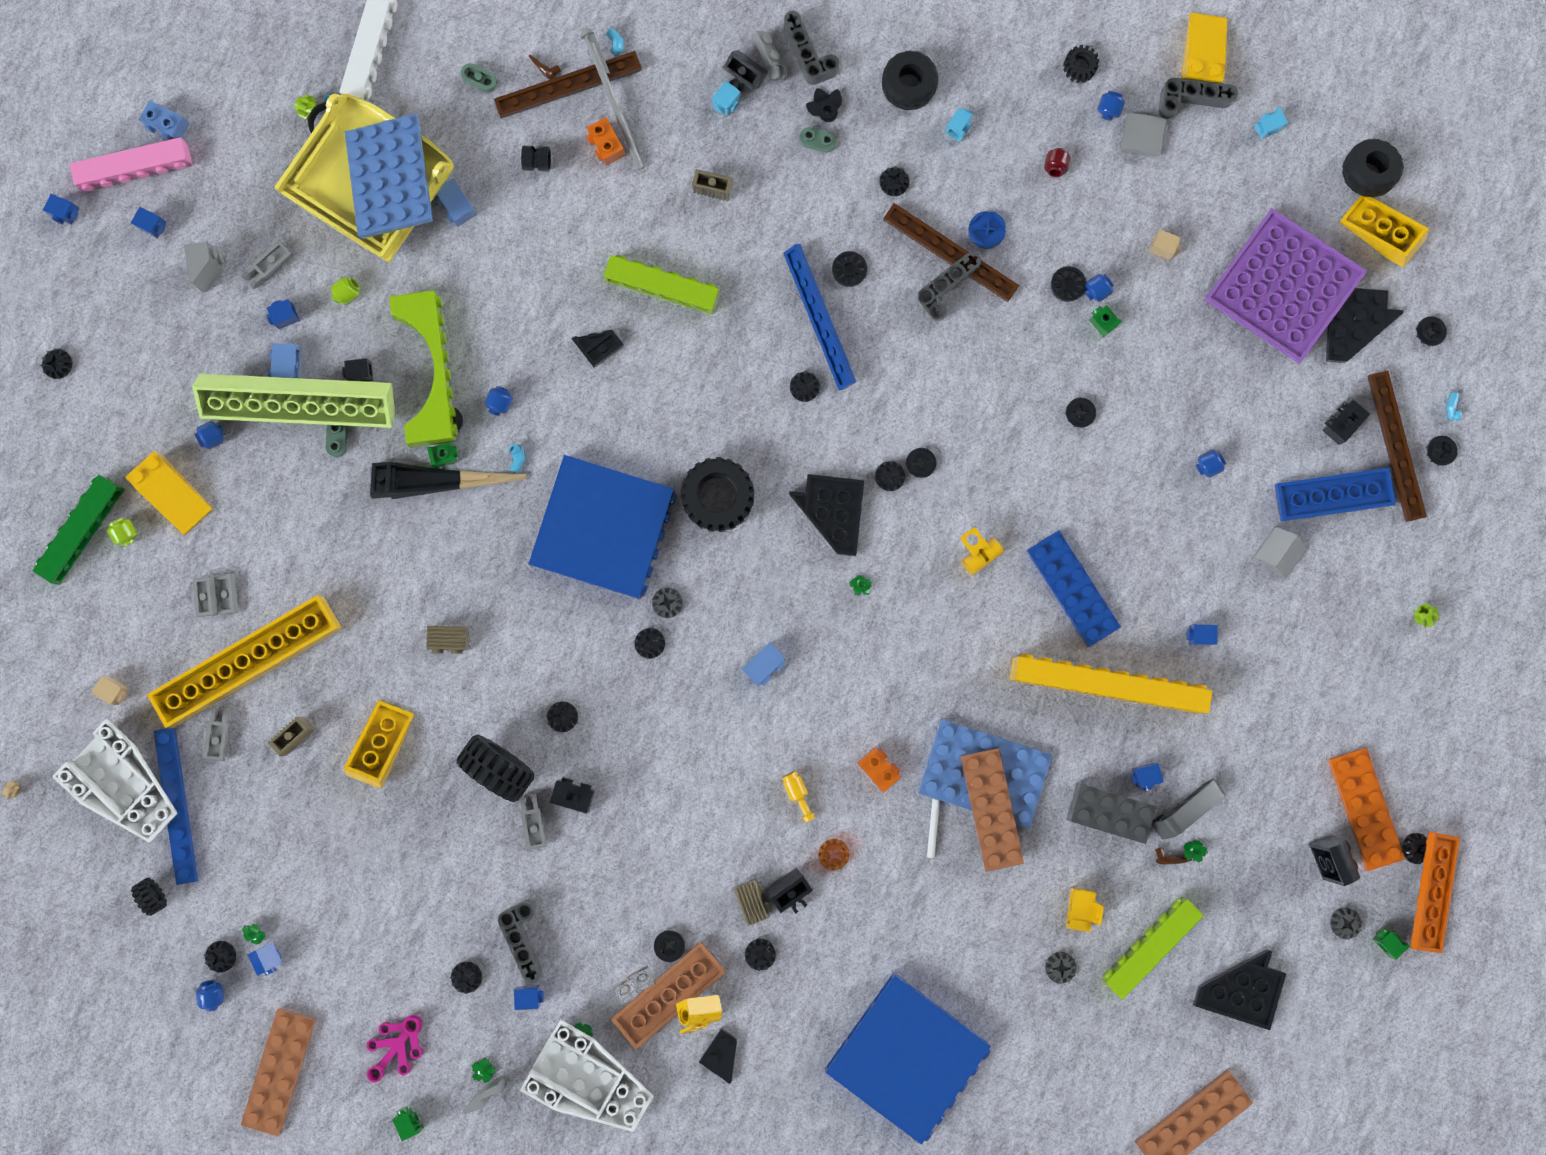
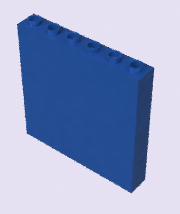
[528,455,677,600]
[825,972,991,1145]

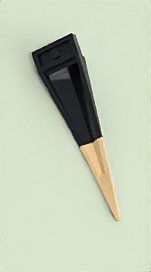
[370,462,528,499]

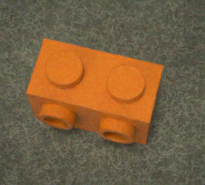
[586,117,626,166]
[857,748,901,793]

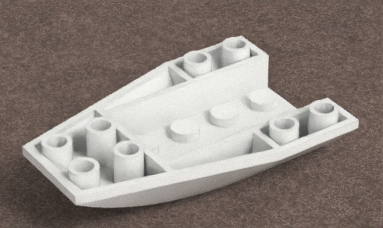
[52,719,178,843]
[520,1019,653,1132]

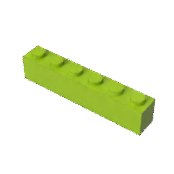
[603,255,719,315]
[1102,897,1204,1000]

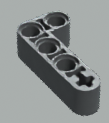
[784,11,840,85]
[1159,77,1238,119]
[918,252,981,321]
[1152,778,1226,840]
[498,900,543,983]

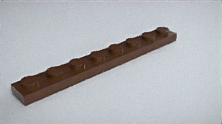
[494,51,642,119]
[883,203,1019,302]
[1367,371,1427,522]

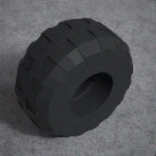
[882,50,938,111]
[1342,139,1404,198]

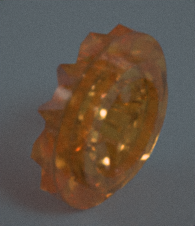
[818,839,850,870]

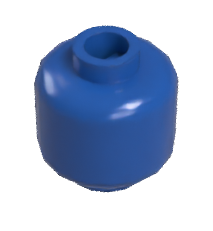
[1097,91,1125,121]
[1085,274,1114,302]
[485,386,513,416]
[194,421,226,449]
[1196,450,1226,478]
[195,980,224,1012]

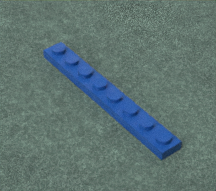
[783,244,857,391]
[153,728,198,885]

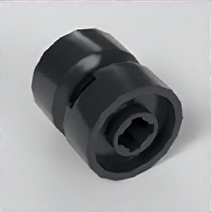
[521,145,551,172]

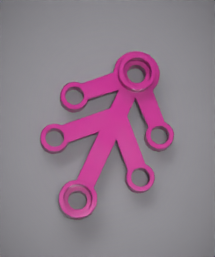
[367,1015,423,1083]

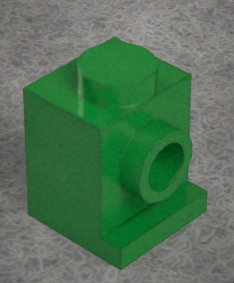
[1089,305,1122,338]
[427,442,459,468]
[1373,927,1410,960]
[392,1106,424,1141]

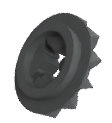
[652,588,683,618]
[1330,908,1363,940]
[1045,952,1077,984]

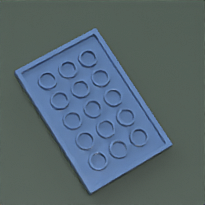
[345,113,433,239]
[918,719,1052,829]

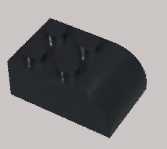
[1309,835,1360,886]

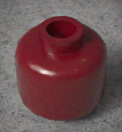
[1044,148,1070,178]

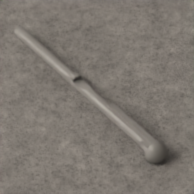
[580,28,644,170]

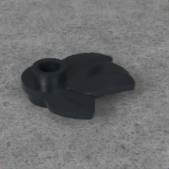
[806,88,842,123]

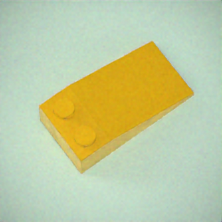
[1181,12,1227,83]
[1340,196,1429,268]
[125,451,213,535]
[343,700,414,789]

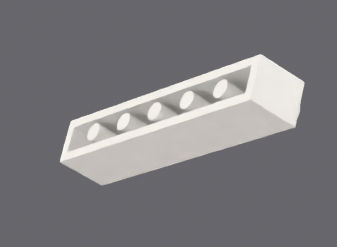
[339,0,398,101]

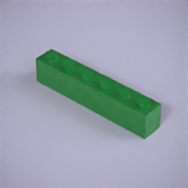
[32,474,125,585]

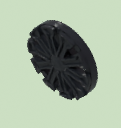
[832,251,867,287]
[1051,266,1086,302]

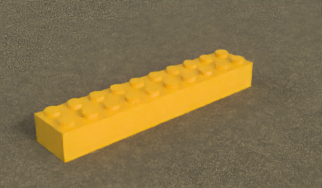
[147,595,343,728]
[1009,654,1213,714]

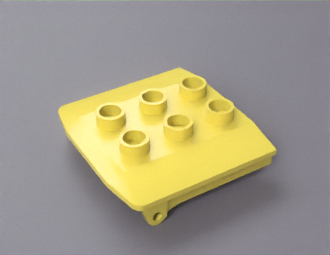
[275,93,454,263]

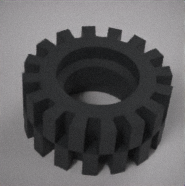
[1063,45,1100,83]
[131,877,167,916]

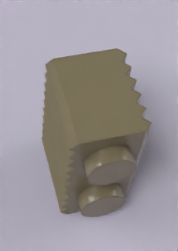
[692,169,733,202]
[426,626,469,654]
[268,717,315,756]
[734,879,772,926]

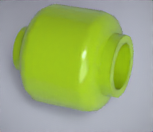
[331,276,360,305]
[107,517,137,547]

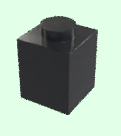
[342,358,373,382]

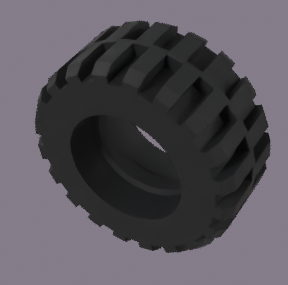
[681,457,754,532]
[457,734,534,802]

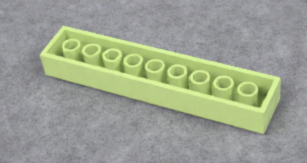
[192,374,396,428]

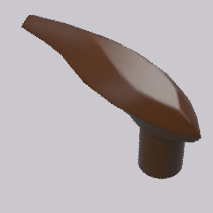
[529,54,561,79]
[1155,847,1192,865]

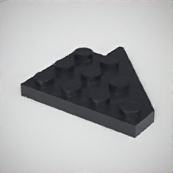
[1326,288,1404,363]
[789,474,864,557]
[1193,949,1286,1030]

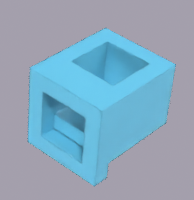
[945,107,973,142]
[1255,107,1288,139]

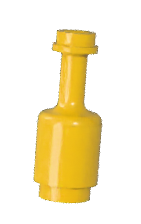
[782,771,815,823]

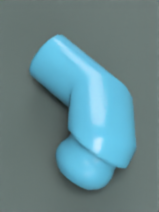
[606,28,624,56]
[1446,392,1462,421]
[509,444,526,473]

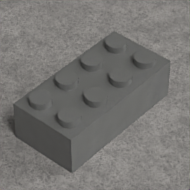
[1066,783,1156,844]

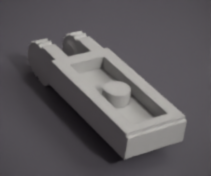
[752,31,788,80]
[242,240,294,289]
[203,705,231,761]
[520,793,547,850]

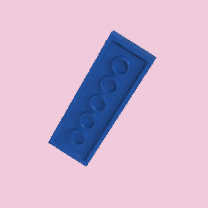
[1274,468,1396,522]
[1026,530,1121,648]

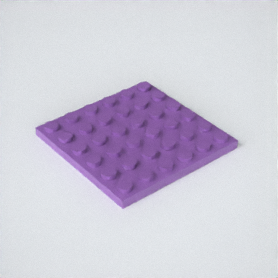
[1204,208,1367,364]

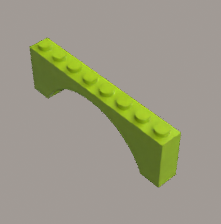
[389,290,458,448]

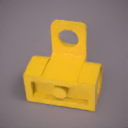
[960,527,1004,576]
[1066,887,1104,932]
[676,995,722,1034]

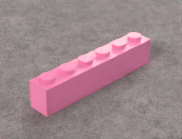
[70,137,192,192]

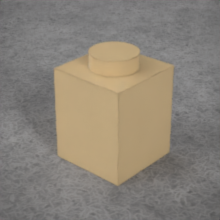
[1149,230,1181,260]
[91,676,129,705]

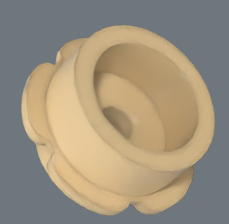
[2,781,21,800]

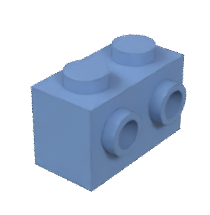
[139,100,189,140]

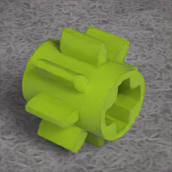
[294,94,318,120]
[1413,603,1440,628]

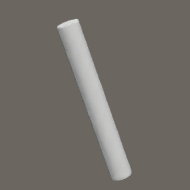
[927,799,940,858]

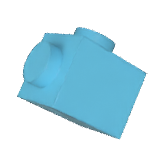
[712,81,741,116]

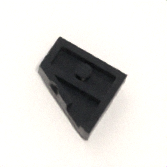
[571,329,624,368]
[699,1028,737,1084]

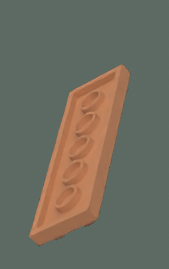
[960,748,1024,872]
[611,941,726,1050]
[241,1008,317,1136]
[1135,1070,1253,1155]

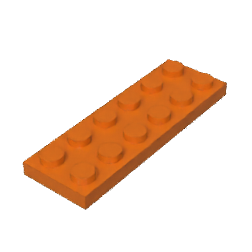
[1328,748,1405,871]
[1410,831,1460,953]

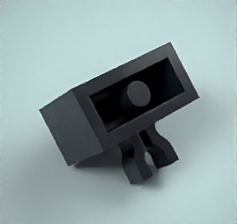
[722,50,768,92]
[1322,399,1370,445]
[550,777,596,814]
[765,868,813,914]

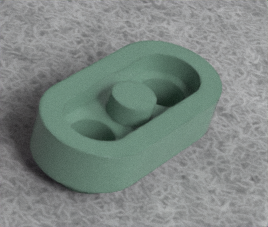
[461,63,497,92]
[800,127,836,153]
[326,425,348,458]

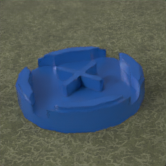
[968,211,1006,249]

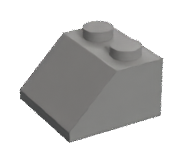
[184,241,224,292]

